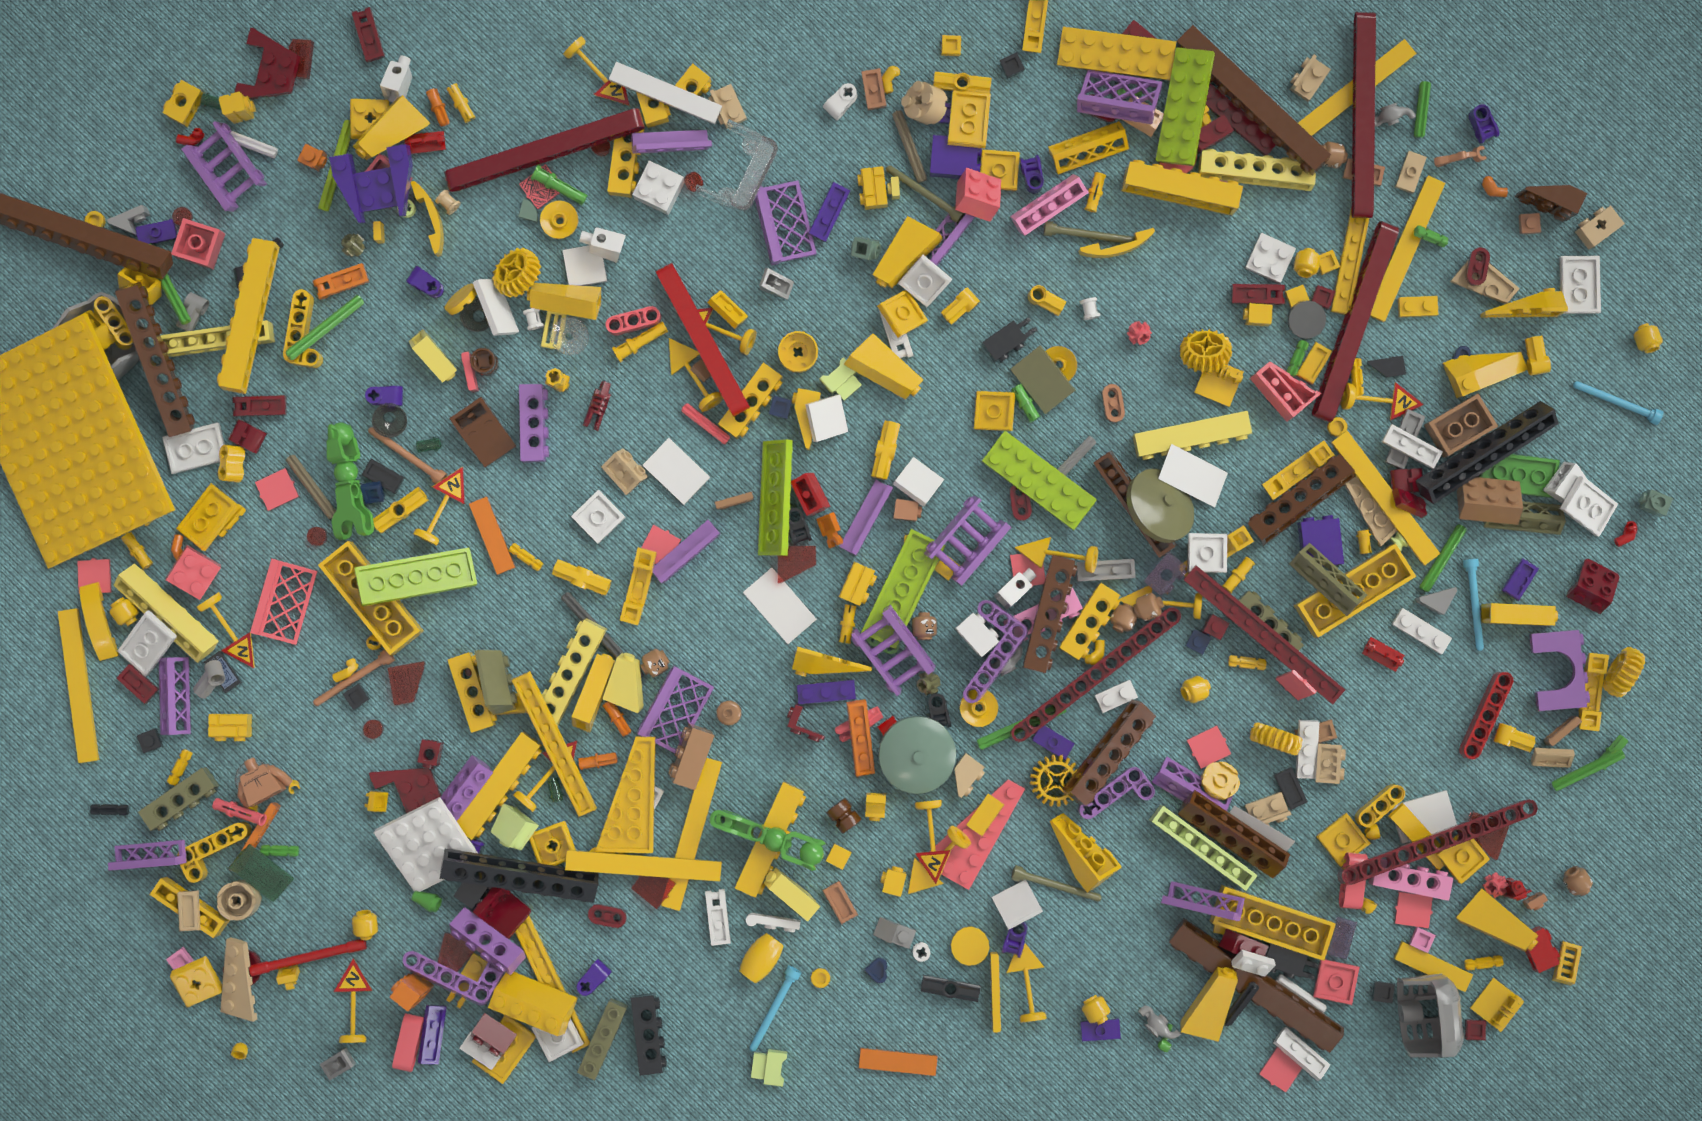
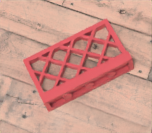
[250,559,318,645]

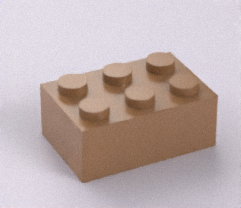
[1424,394,1498,458]
[1457,477,1523,525]
[668,723,714,790]

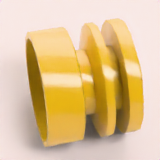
[778,331,818,373]

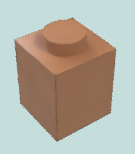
[894,499,922,522]

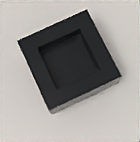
[999,52,1025,79]
[343,683,370,710]
[137,728,163,753]
[1372,981,1395,1003]

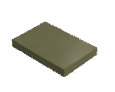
[1010,345,1076,414]

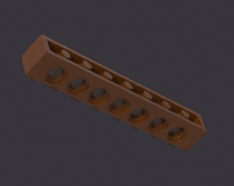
[115,282,195,437]

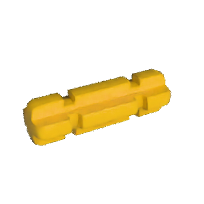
[1351,358,1364,395]
[218,504,246,537]
[508,543,543,571]
[1228,655,1267,670]
[167,749,193,786]
[1464,955,1504,971]

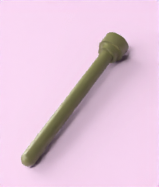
[886,165,965,223]
[1043,221,1135,243]
[1011,865,1102,902]

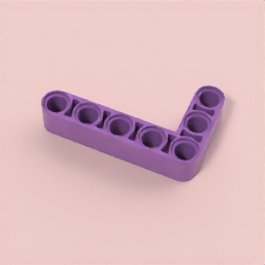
[963,600,1028,703]
[403,951,505,1006]

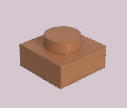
[1519,213,1541,234]
[1522,892,1548,911]

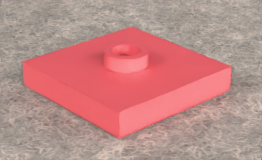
[1313,959,1360,1005]

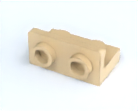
[1289,54,1331,102]
[708,84,747,129]
[601,449,648,495]
[1316,743,1346,784]
[1244,792,1291,826]

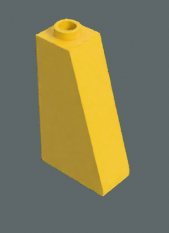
[353,95,430,160]
[872,216,943,288]
[527,283,601,320]
[844,334,923,400]
[1481,603,1558,626]
[571,654,615,733]
[1456,889,1538,952]
[1180,967,1238,1042]

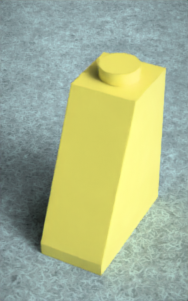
[409,329,457,383]
[602,653,644,713]
[764,868,820,921]

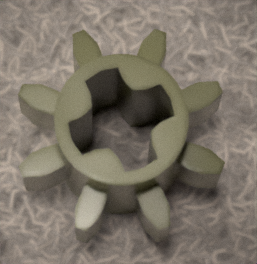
[341,233,365,257]
[917,672,941,696]

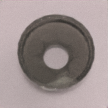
[460,297,490,332]
[372,403,407,438]

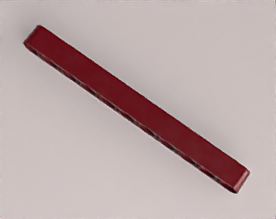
[1351,12,1376,218]
[444,108,645,192]
[1312,221,1399,423]
[1010,607,1181,743]
[1337,799,1538,885]

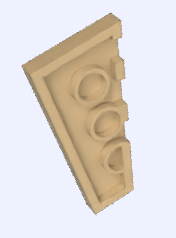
[1344,477,1397,546]
[220,937,257,1022]

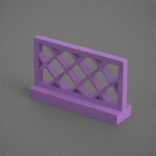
[1077,70,1163,124]
[753,180,817,266]
[637,665,714,753]

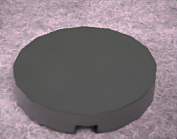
[1288,300,1326,339]

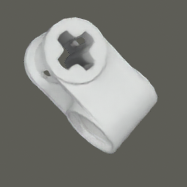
[823,83,857,120]

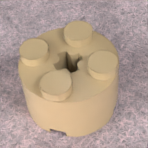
[901,81,947,125]
[217,879,262,921]

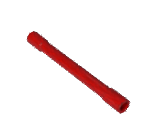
[249,939,367,976]

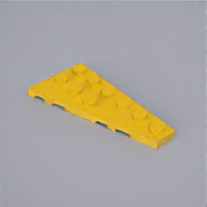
[595,736,656,853]

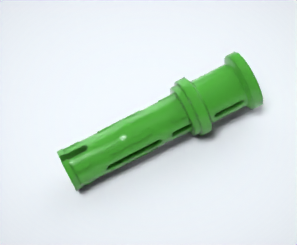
[531,164,588,206]

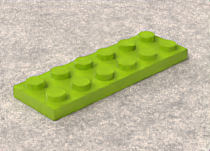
[1155,48,1215,166]
[981,431,1097,531]
[758,439,793,556]
[861,529,946,649]
[354,547,477,606]

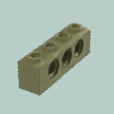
[1238,591,1304,651]
[138,767,219,831]
[577,998,629,1081]

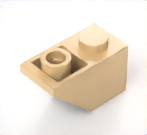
[954,753,985,798]

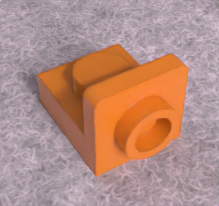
[297,144,327,172]

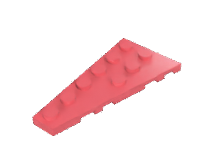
[919,779,1025,890]

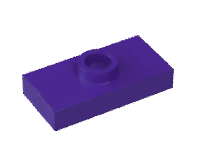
[135,219,177,245]
[1501,558,1539,601]
[1032,725,1075,760]
[1080,1018,1121,1042]

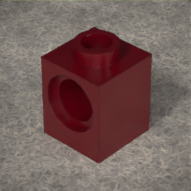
[417,739,444,769]

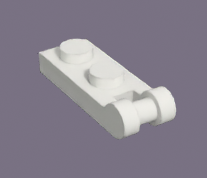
[879,311,913,359]
[705,889,731,946]
[746,913,801,932]

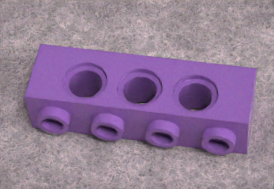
[519,384,549,463]
[440,755,493,821]
[449,907,526,975]

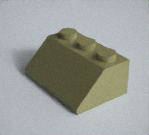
[475,650,518,715]

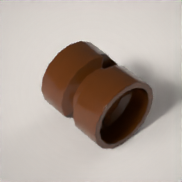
[470,348,499,376]
[826,798,862,834]

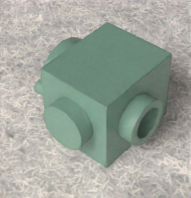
[851,236,881,260]
[1639,489,1673,517]

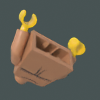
[237,758,300,816]

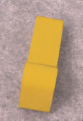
[283,289,323,368]
[177,822,252,883]

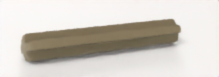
[892,110,927,183]
[286,455,336,520]

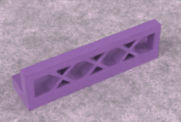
[631,130,712,154]
[930,205,975,266]
[839,480,893,556]
[653,520,721,584]
[159,657,191,735]
[1152,757,1233,811]
[108,840,187,871]
[1161,881,1245,921]

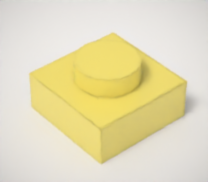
[887,177,900,200]

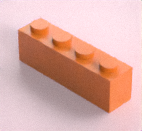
[390,973,434,1012]

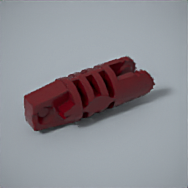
[583,381,611,431]

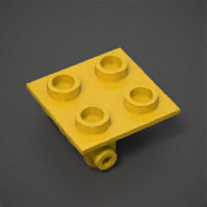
[1194,365,1244,407]
[1470,978,1524,1032]

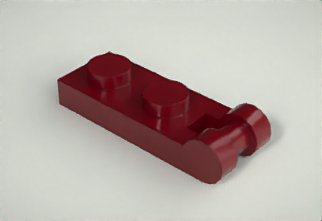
[352,7,385,63]
[1231,284,1285,305]
[232,395,287,417]

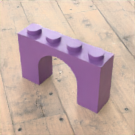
[1529,630,1590,711]

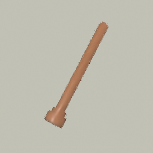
[368,427,448,484]
[313,649,395,706]

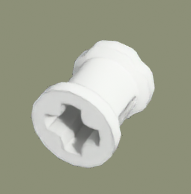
[1080,297,1100,320]
[523,308,544,331]
[913,942,930,962]

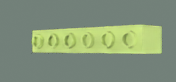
[1149,805,1257,891]

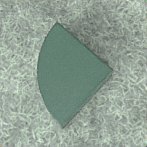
[518,198,538,223]

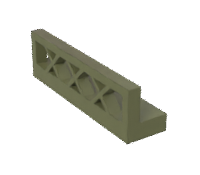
[1483,501,1566,535]
[1289,543,1367,616]

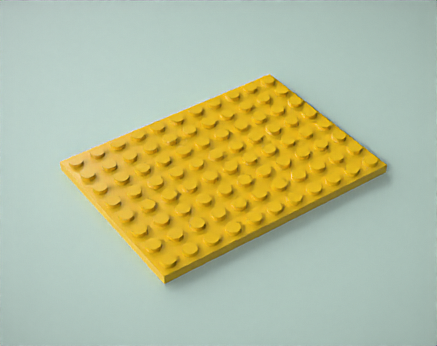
[0,313,175,569]

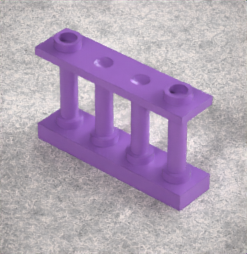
[181,121,267,212]
[924,495,1011,586]
[851,605,936,696]

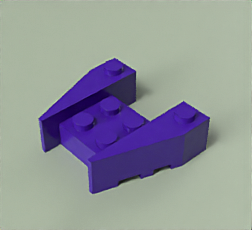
[329,144,413,223]

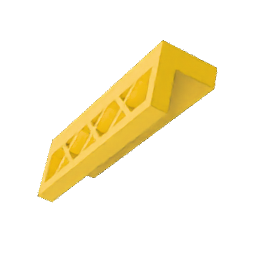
[1048,121,1129,174]

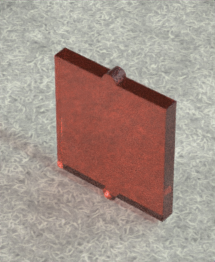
[631,876,676,909]

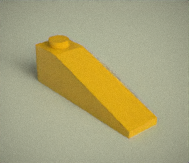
[1480,288,1568,318]
[1442,352,1528,398]
[792,647,872,677]
[1050,813,1122,893]

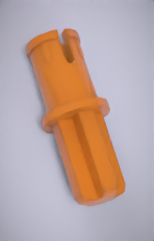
[426,88,449,127]
[603,702,631,737]
[578,752,618,770]

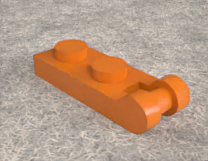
[313,263,370,299]

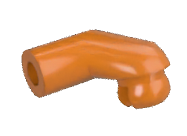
[1482,176,1508,198]
[171,534,184,561]

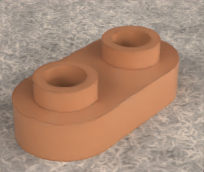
[1102,384,1125,423]

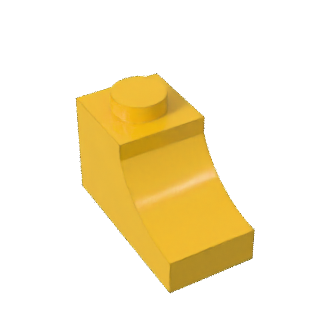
[865,793,886,821]

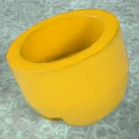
[366,635,382,650]
[1364,824,1380,840]
[1361,897,1377,914]
[231,1042,248,1059]

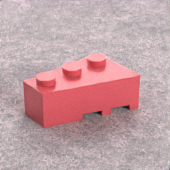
[1249,362,1321,422]

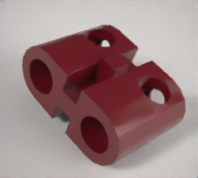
[228,419,267,454]
[1390,468,1423,493]

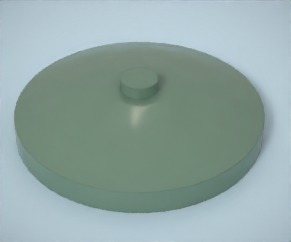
[879,716,956,794]

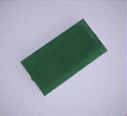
[229,844,294,902]

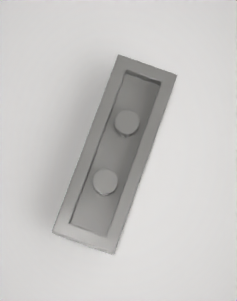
[1385,409,1426,469]
[1076,559,1136,582]

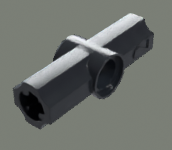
[920,974,981,1002]

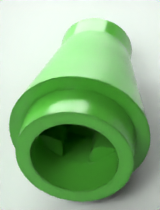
[412,891,442,913]

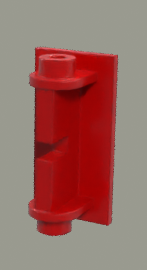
[405,131,446,154]
[1362,637,1405,672]
[1503,878,1532,901]

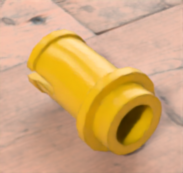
[1356,530,1372,554]

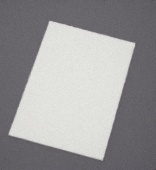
[1158,444,1228,507]
[743,568,817,644]
[1229,806,1295,852]

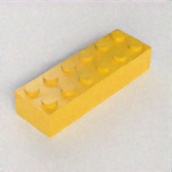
[1121,160,1243,216]
[318,541,424,655]
[1293,544,1416,638]
[1210,885,1336,961]

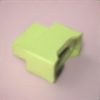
[819,357,862,401]
[751,1049,787,1087]

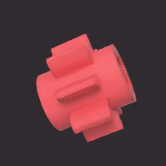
[1127,321,1152,345]
[1483,872,1509,898]

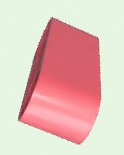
[606,306,661,336]
[1339,852,1368,909]
[392,1013,424,1072]

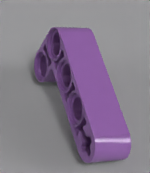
[1078,766,1155,819]

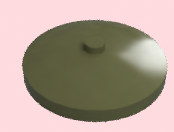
[1127,469,1194,543]

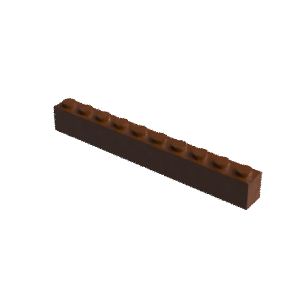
[1176,25,1331,176]
[0,193,173,280]
[1169,918,1344,1053]

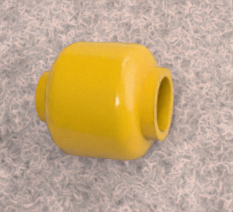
[1294,248,1320,278]
[1634,323,1663,353]
[110,597,139,627]
[1180,675,1211,704]
[352,910,378,940]
[1082,995,1110,1025]

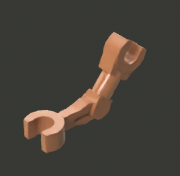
[1434,146,1487,167]

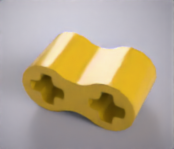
[218,444,245,483]

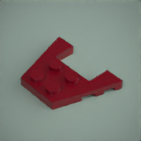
[234,27,301,99]
[369,768,442,813]

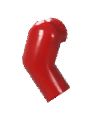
[176,128,204,146]
[1614,521,1637,547]

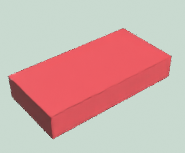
[461,352,479,392]

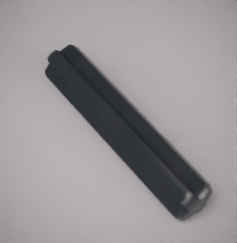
[1224,981,1259,1027]

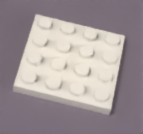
[374,797,478,892]

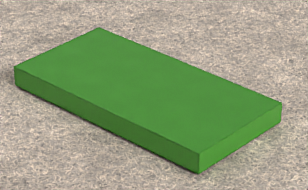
[1479,454,1560,498]

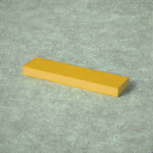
[1388,803,1444,870]
[1394,941,1473,992]
[990,952,1001,1033]

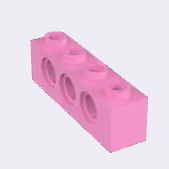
[1010,174,1088,235]
[1002,588,1083,641]
[1369,859,1453,901]

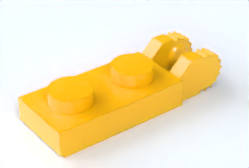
[446,953,488,1009]

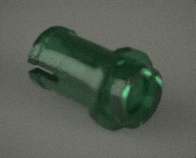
[200,93,222,111]
[416,437,442,453]
[547,777,564,803]

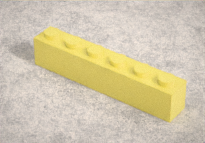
[1133,411,1252,460]
[113,564,219,663]

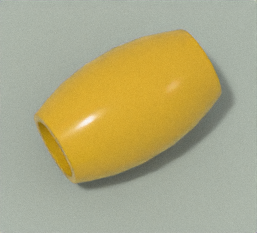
[739,933,784,983]

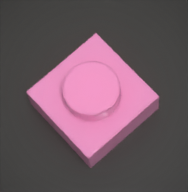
[1409,927,1436,953]
[166,947,194,970]

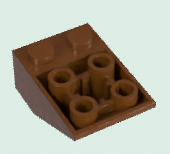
[1515,185,1587,221]
[449,397,516,468]

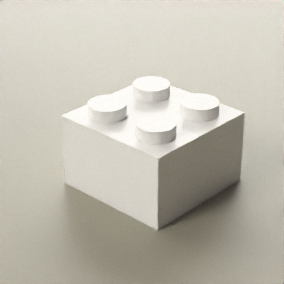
[632,161,685,215]
[955,613,999,657]

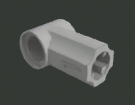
[176,292,209,331]
[193,660,225,699]

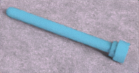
[1573,381,1664,425]
[1463,559,1484,651]
[749,965,802,1052]

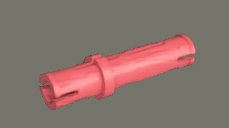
[212,798,267,826]

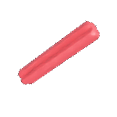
[681,403,730,444]

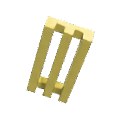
[541,311,567,350]

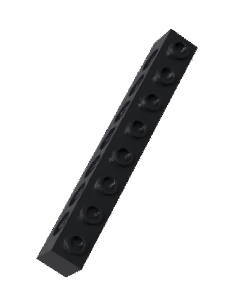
[1415,401,1559,504]
[439,848,599,903]

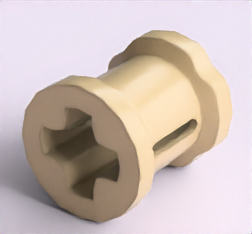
[435,190,461,215]

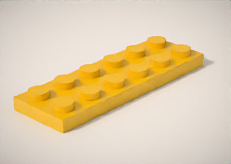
[1057,27,1177,81]

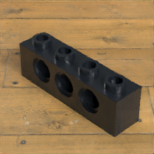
[631,993,667,1076]

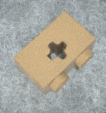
[1575,206,1625,250]

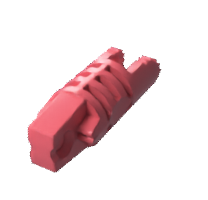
[835,706,883,742]

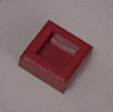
[1311,285,1335,310]
[1465,1019,1486,1041]

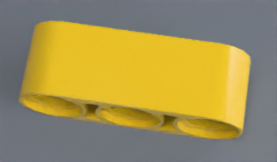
[93,296,134,350]
[1355,784,1405,827]

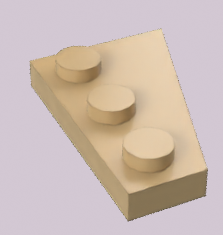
[1450,255,1520,304]

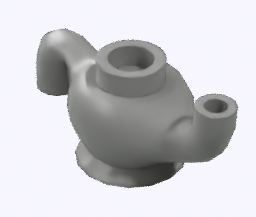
[1375,103,1416,127]
[984,645,1023,679]
[1138,1005,1181,1039]

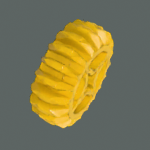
[492,248,541,298]
[1180,329,1232,373]
[1603,647,1645,697]
[1250,723,1303,755]
[1030,755,1077,807]

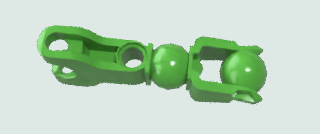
[326,422,374,540]
[710,810,826,871]

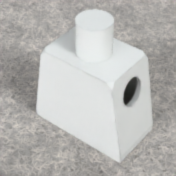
[380,56,412,102]
[579,228,626,263]
[1543,462,1587,504]
[994,568,1036,610]

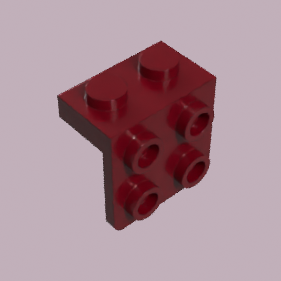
[1566,558,1620,614]
[787,704,825,742]
[473,887,531,939]

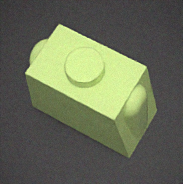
[491,804,539,850]

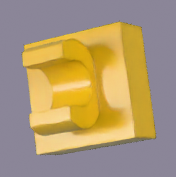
[364,791,388,812]
[276,965,300,990]

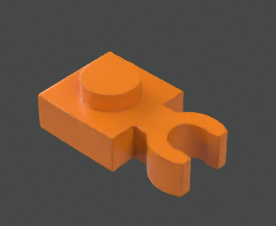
[816,512,843,548]

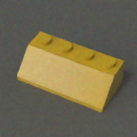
[488,972,578,1036]

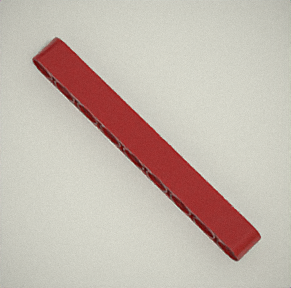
[655,263,750,417]

